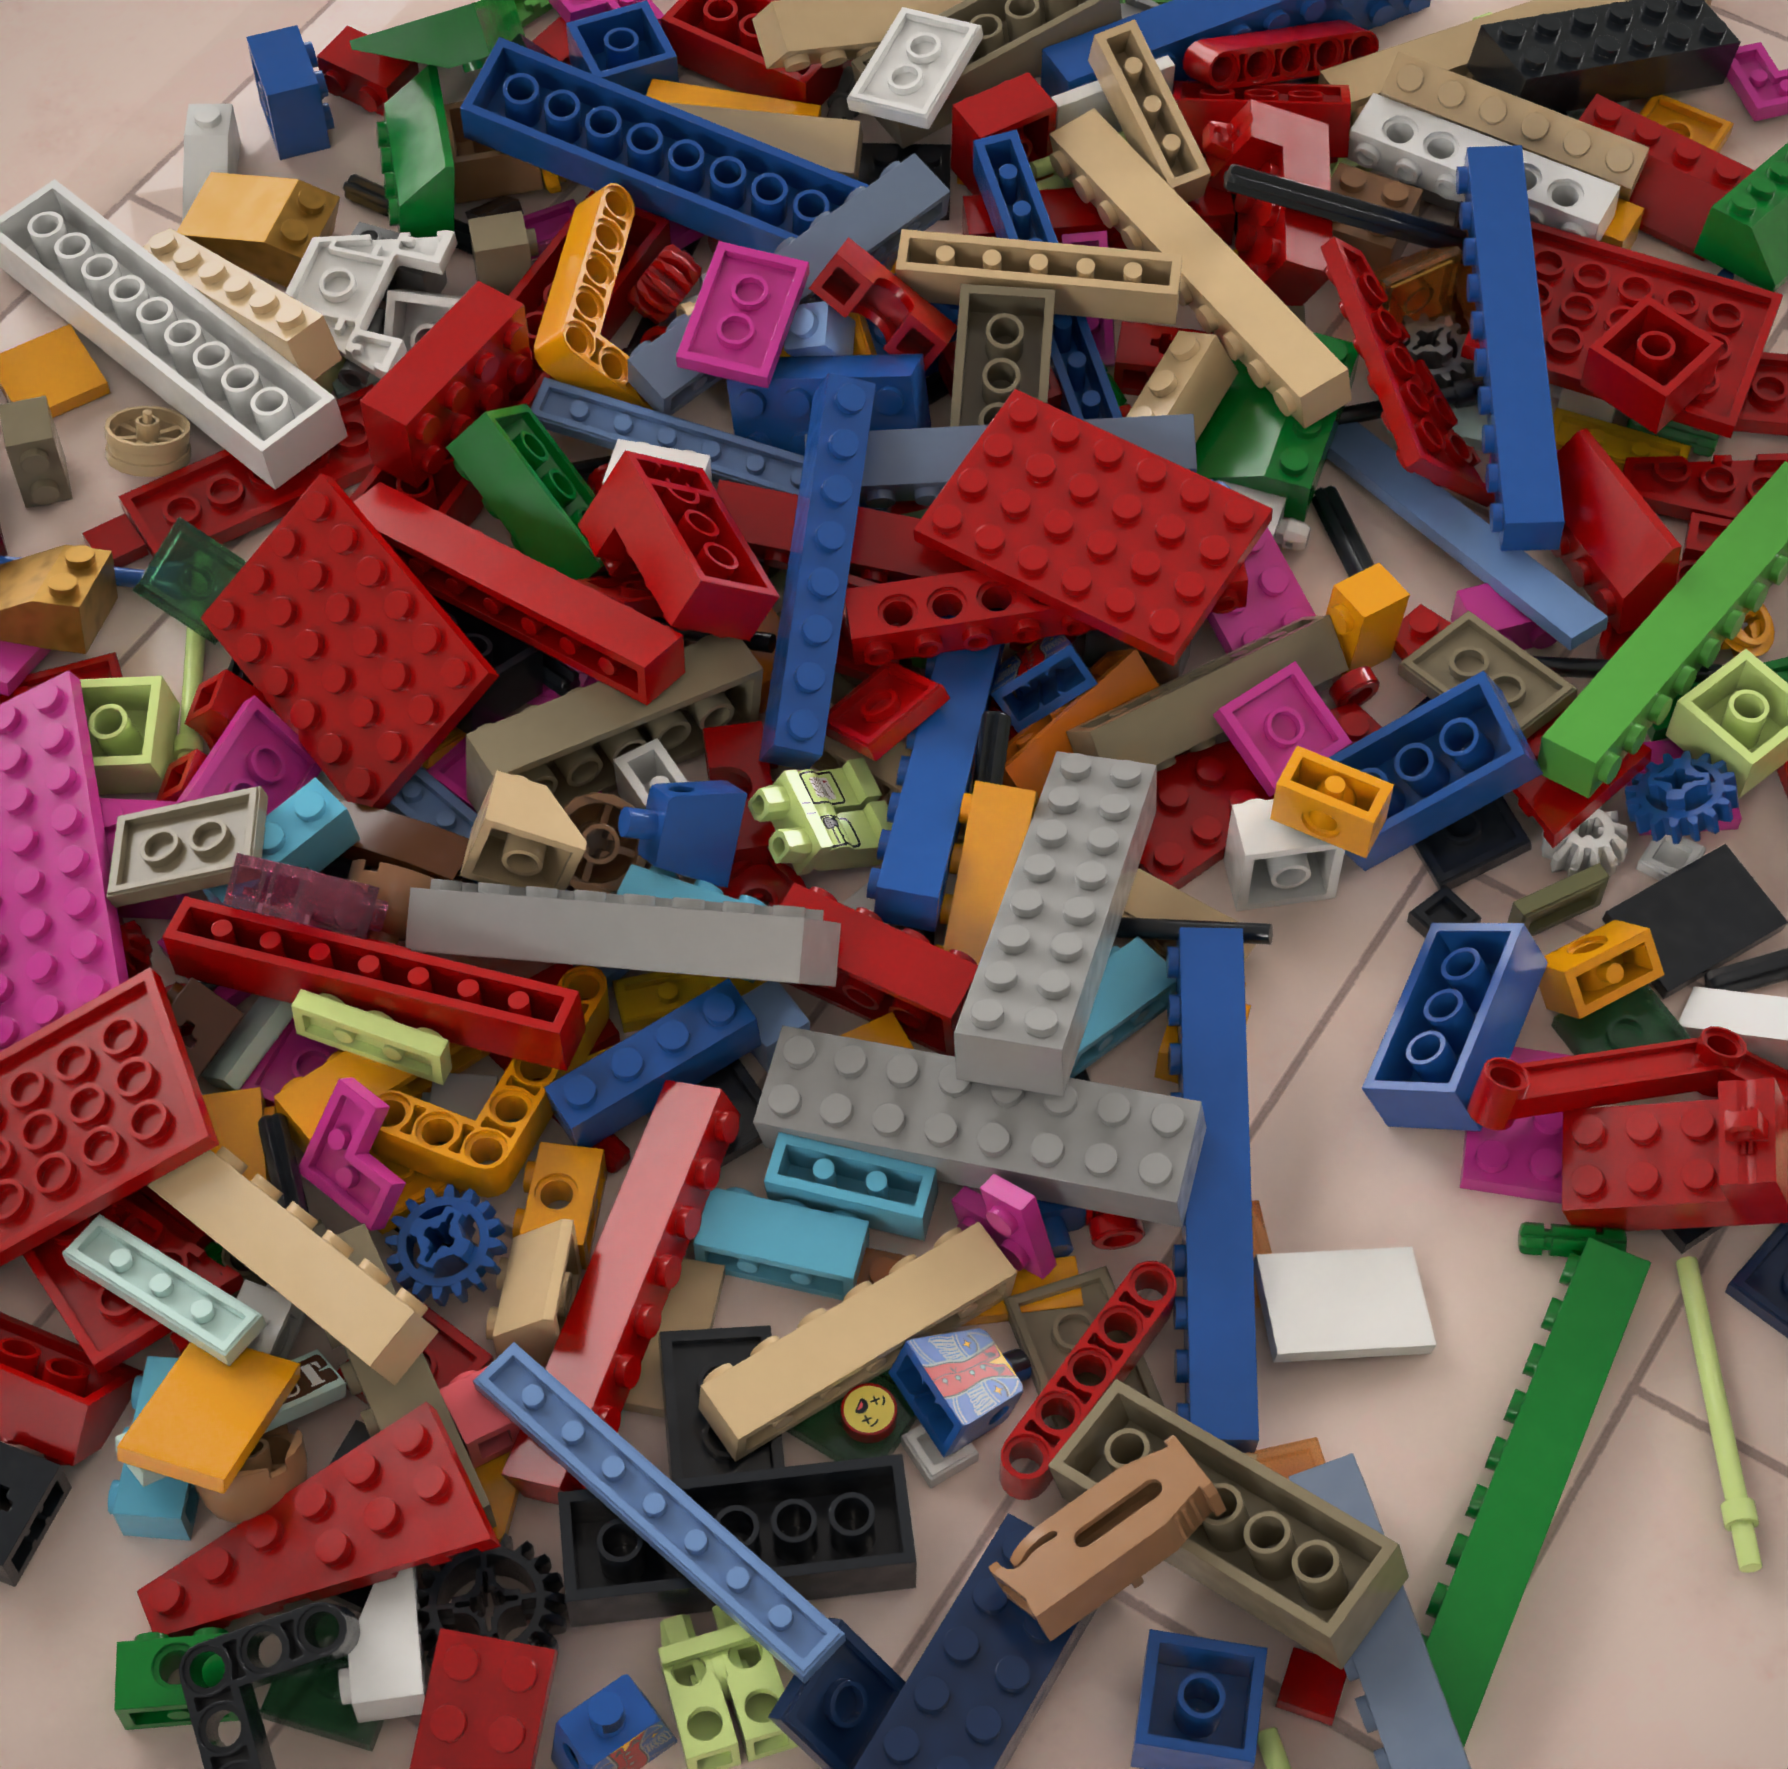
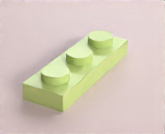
[291,989,452,1085]

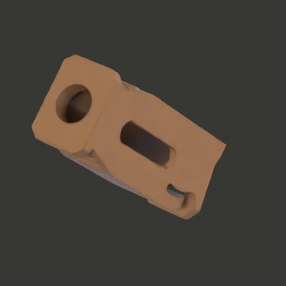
[988,1435,1226,1642]

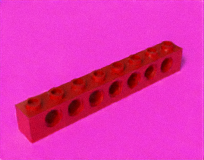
[845,563,1248,666]

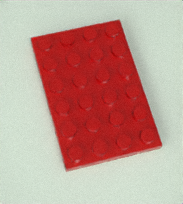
[1460,221,1783,438]
[913,389,1273,666]
[200,473,499,809]
[0,967,219,1267]

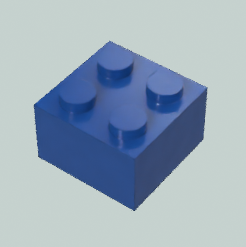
[566,0,679,95]
[246,25,335,160]
[1130,1629,1268,1769]

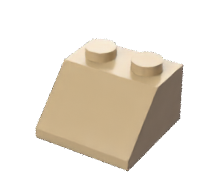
[460,770,587,890]
[486,1219,582,1366]

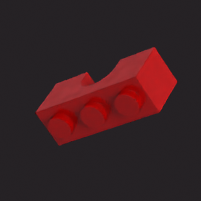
[809,237,957,371]
[156,669,271,801]
[703,721,778,865]

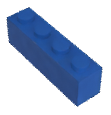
[544,978,762,1148]

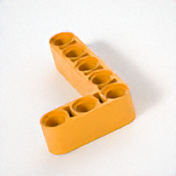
[534,183,653,410]
[371,965,610,1198]

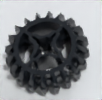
[417,1533,567,1668]

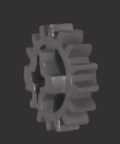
[1402,313,1474,388]

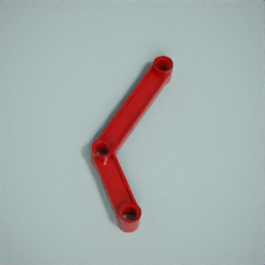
[1467,1026,1788,1130]

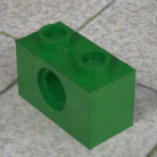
[114,1627,240,1730]

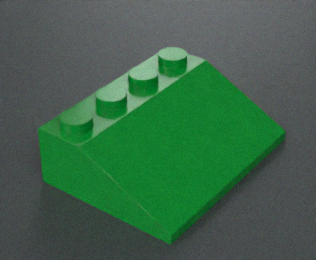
[349,0,525,73]
[1195,333,1359,522]

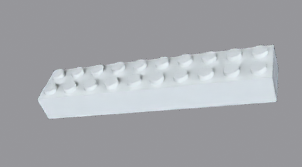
[0,179,348,490]

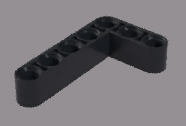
[179,1602,360,1769]

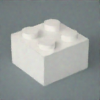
[1224,799,1345,911]

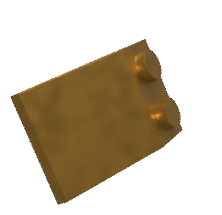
[177,172,340,288]
[0,545,118,654]

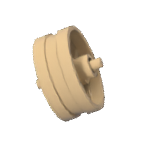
[104,406,191,477]

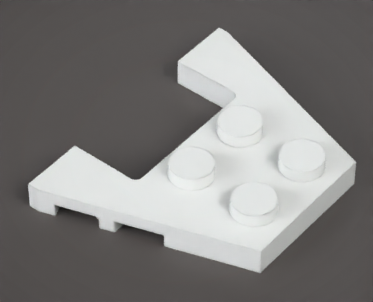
[285,230,458,379]

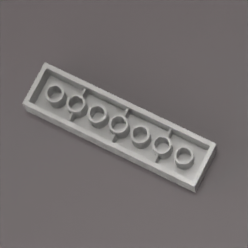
[954,751,1157,1096]
[405,879,841,987]
[753,1025,1206,1227]

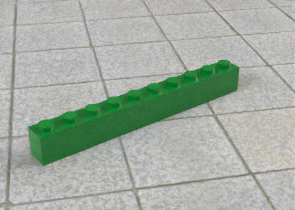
[1421,1237,1652,1747]

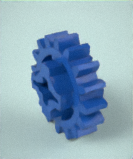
[1625,751,1739,844]
[385,1184,507,1307]

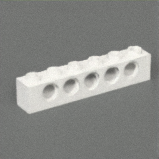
[1347,93,1621,241]

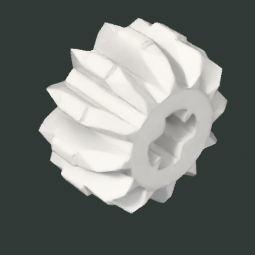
[1541,806,1628,879]

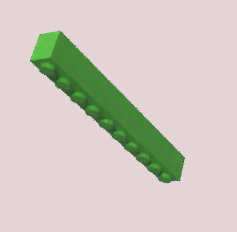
[1537,461,1788,799]

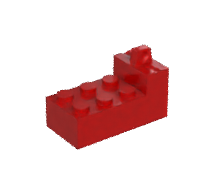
[1202,99,1333,306]
[578,450,780,641]
[1562,1077,1788,1232]

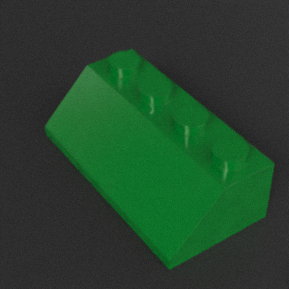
[376,65,455,238]
[1693,143,1788,292]
[446,403,609,580]

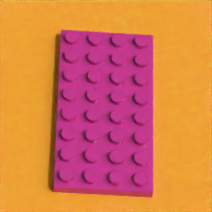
[0,670,129,1052]

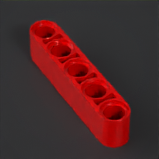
[1183,20,1379,90]
[999,1261,1177,1500]

